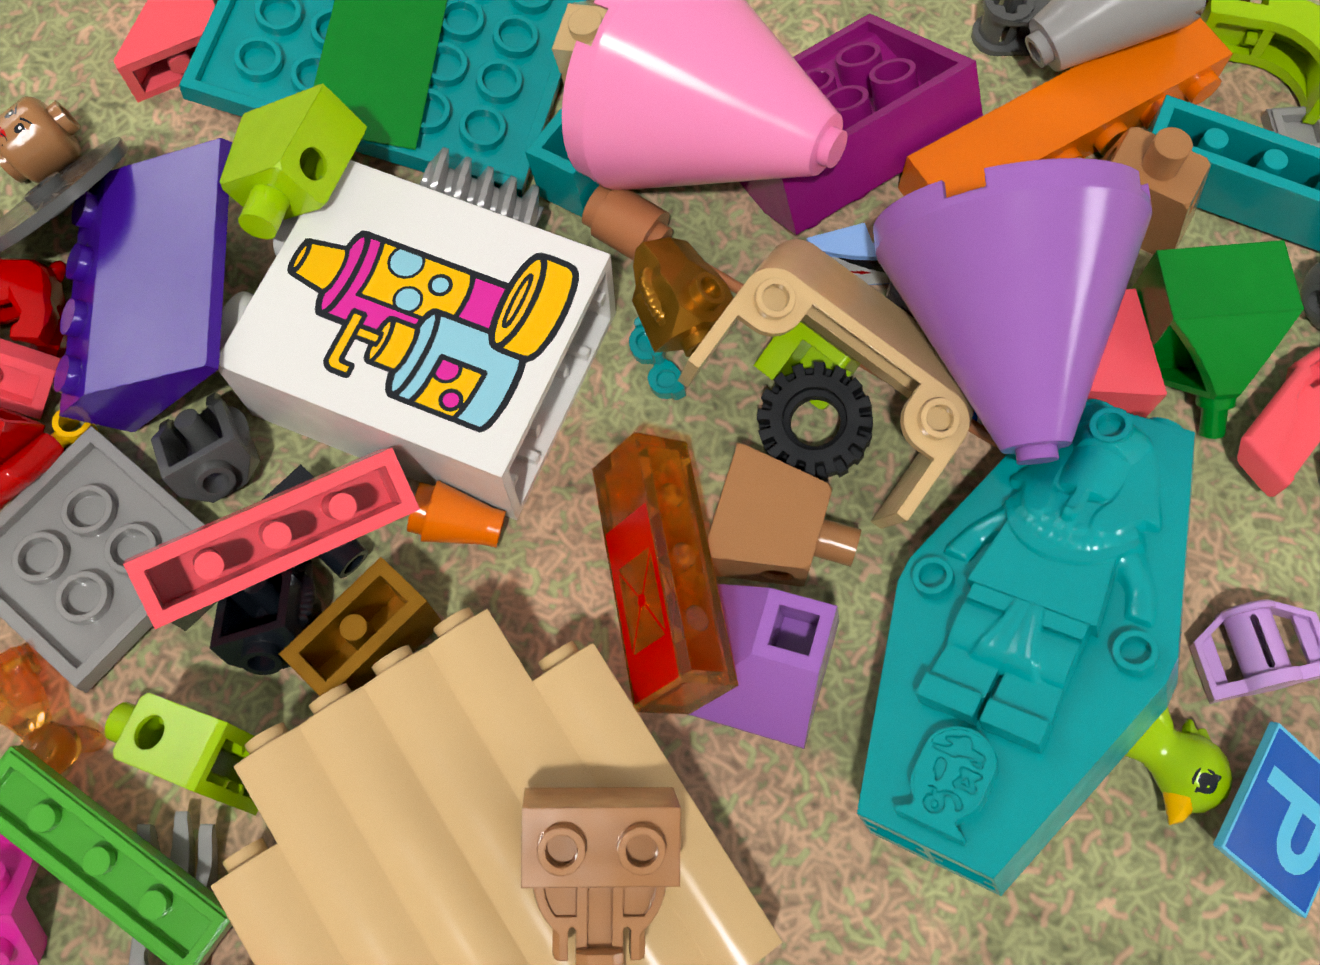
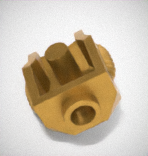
[632,237,733,357]

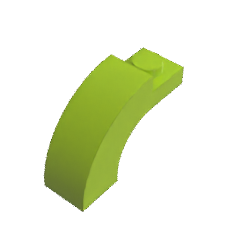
[1200,0,1320,125]

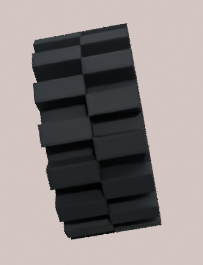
[757,362,873,482]

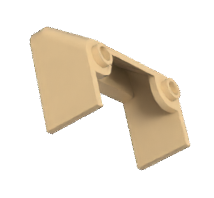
[677,239,974,529]

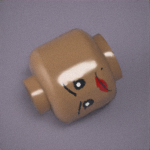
[0,96,81,184]

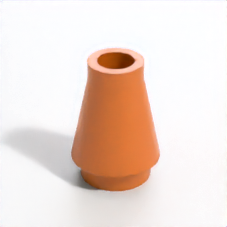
[407,480,506,548]

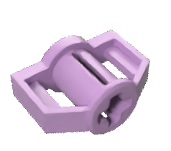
[1190,599,1320,704]

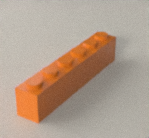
[898,13,1233,198]

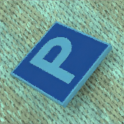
[1213,722,1320,918]

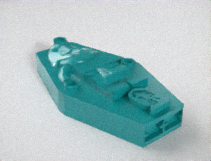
[857,399,1195,896]

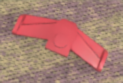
[1237,347,1320,497]

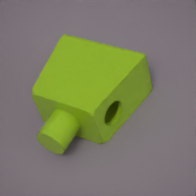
[219,83,367,240]
[104,692,258,816]

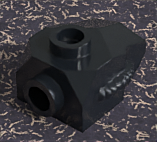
[209,560,322,675]

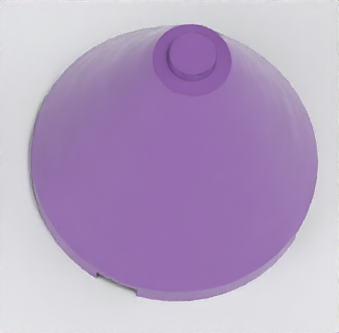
[873,158,1152,465]

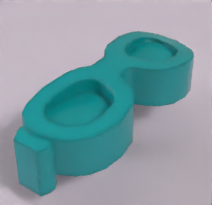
[629,317,686,400]

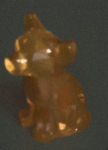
[0,643,106,774]

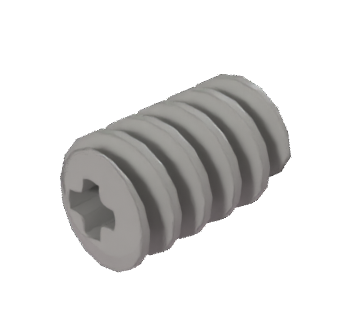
[419,146,545,227]

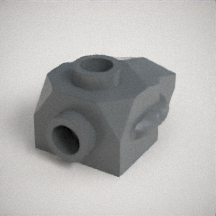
[151,392,261,503]

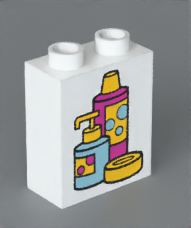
[218,160,616,520]

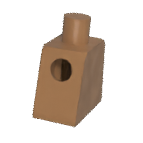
[1100,127,1211,255]
[701,443,861,587]

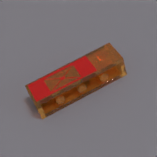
[592,432,739,714]

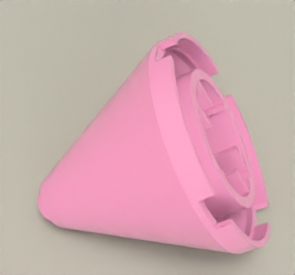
[562,0,848,190]

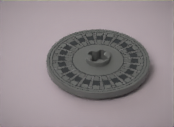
[0,137,129,252]

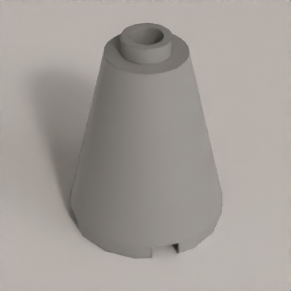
[1025,0,1206,72]

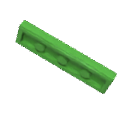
[0,745,232,965]

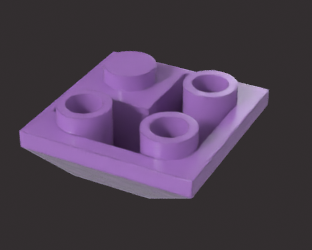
[675,583,840,749]

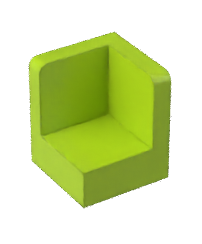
[753,320,861,410]

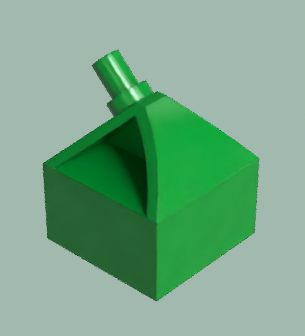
[1131,240,1304,439]

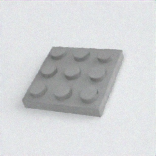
[0,426,204,693]

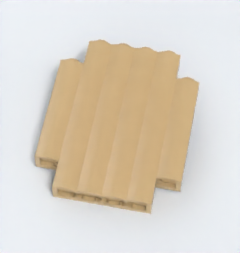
[210,607,782,965]

